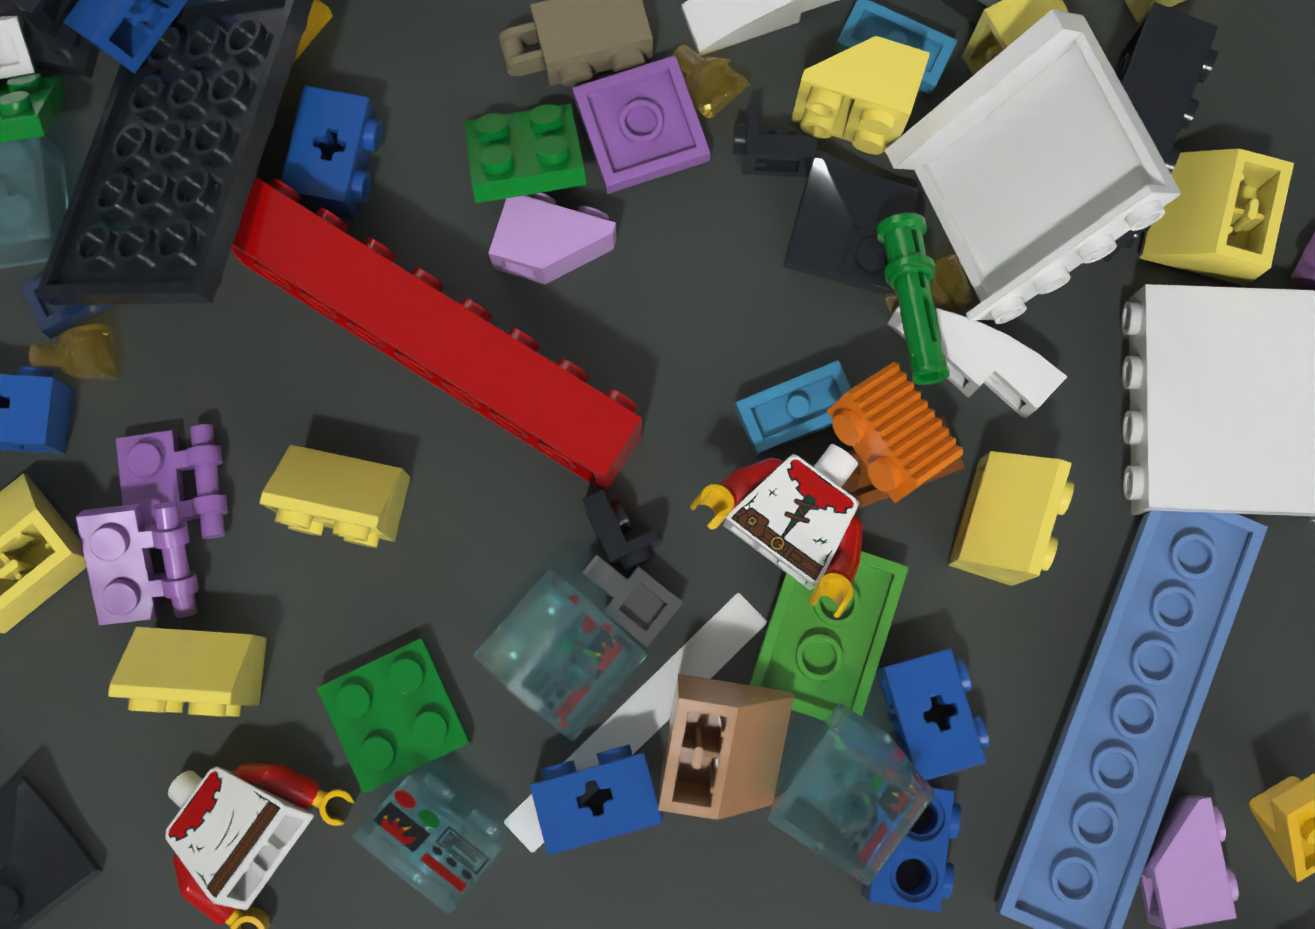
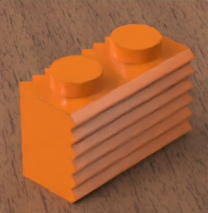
[826,362,963,504]

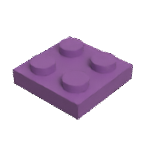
[572,55,711,194]

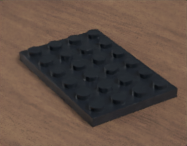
[35,0,314,305]

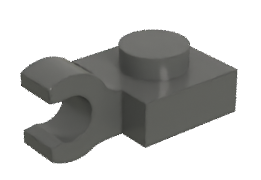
[582,555,683,648]

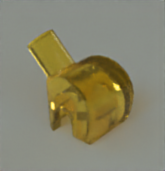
[673,44,750,119]
[884,253,973,315]
[29,324,117,383]

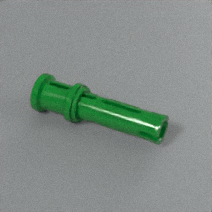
[876,213,950,385]

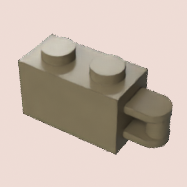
[498,0,653,87]

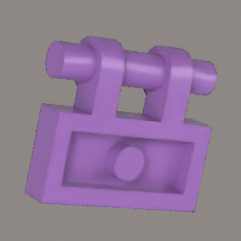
[116,424,228,549]
[76,502,199,626]

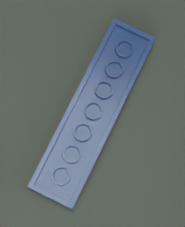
[994,510,1268,929]

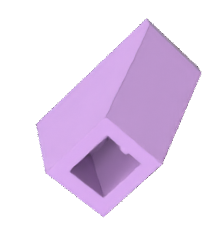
[488,193,617,284]
[1139,795,1239,929]

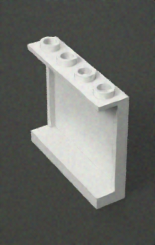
[885,9,1182,324]
[1121,284,1315,521]

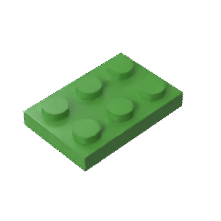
[749,551,909,732]

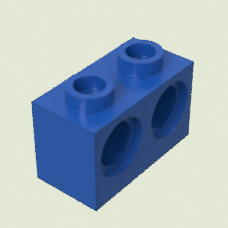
[861,780,961,912]

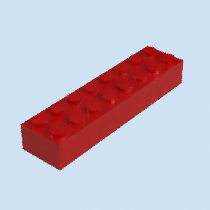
[230,177,642,494]

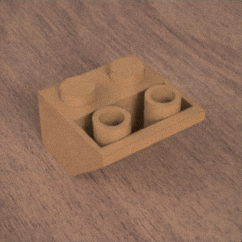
[658,674,794,820]

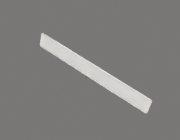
[504,593,767,852]

